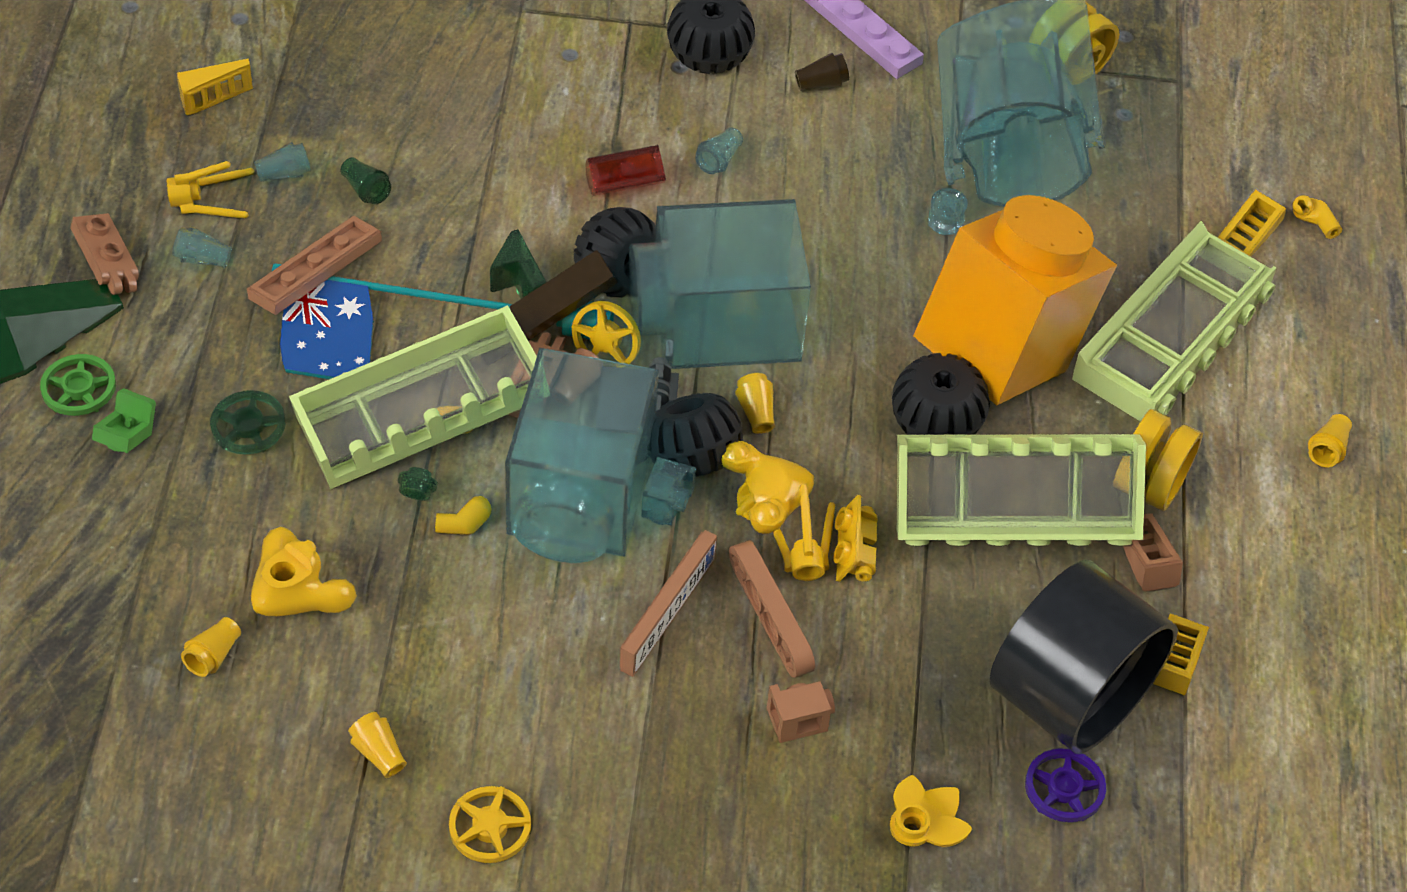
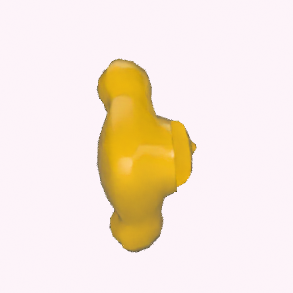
[721,441,814,534]
[251,526,357,616]

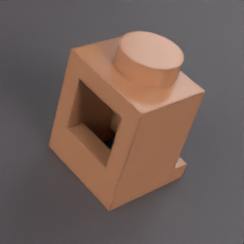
[767,681,835,743]

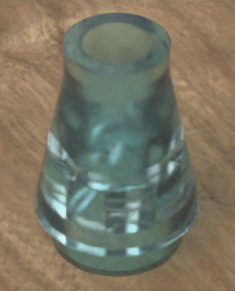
[695,127,743,174]
[254,142,312,182]
[172,226,232,268]

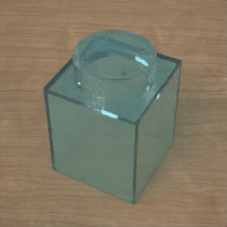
[629,199,811,369]
[505,348,659,563]

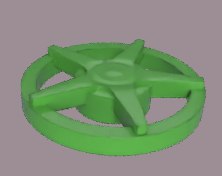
[40,354,116,416]

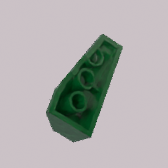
[0,279,124,384]

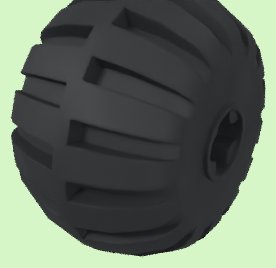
[667,0,755,74]
[574,207,665,298]
[892,353,990,435]
[645,393,743,479]

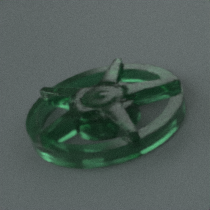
[210,390,286,454]

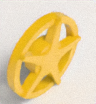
[571,301,641,370]
[449,786,531,863]

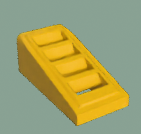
[177,59,253,115]
[1217,189,1286,257]
[1153,613,1209,695]

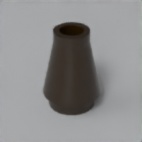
[795,52,849,91]

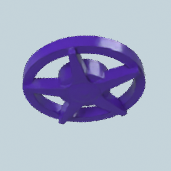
[1025,748,1106,822]

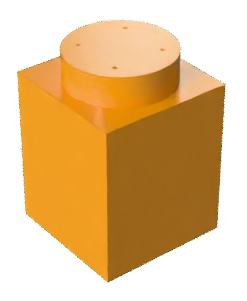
[913,195,1117,406]

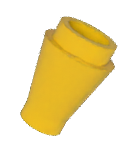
[735,373,775,434]
[1308,414,1352,467]
[181,617,241,677]
[348,712,407,778]

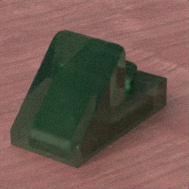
[490,229,546,299]

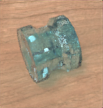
[928,188,968,235]

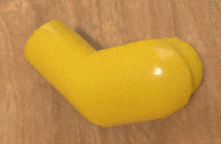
[435,496,492,535]

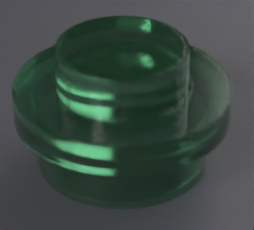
[397,467,438,501]

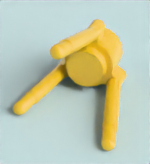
[167,161,254,219]
[773,484,836,581]

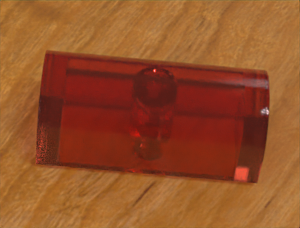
[585,145,666,196]

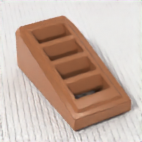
[1123,513,1183,591]

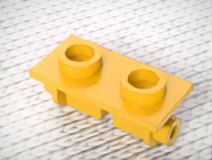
[833,495,878,582]

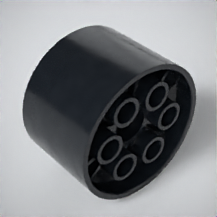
[989,560,1178,754]

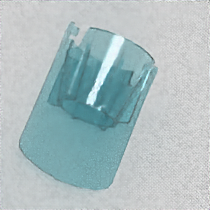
[937,0,1105,207]

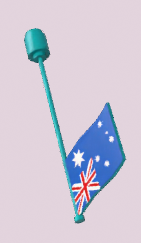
[272,263,614,379]

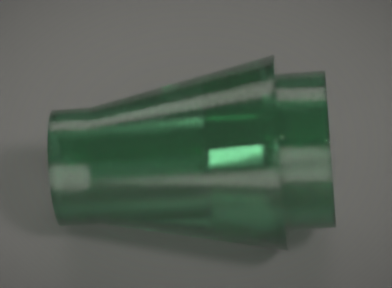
[340,157,391,204]

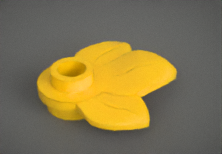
[890,775,972,847]

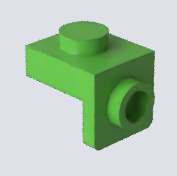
[92,388,156,453]

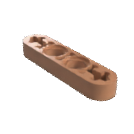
[729,540,815,678]

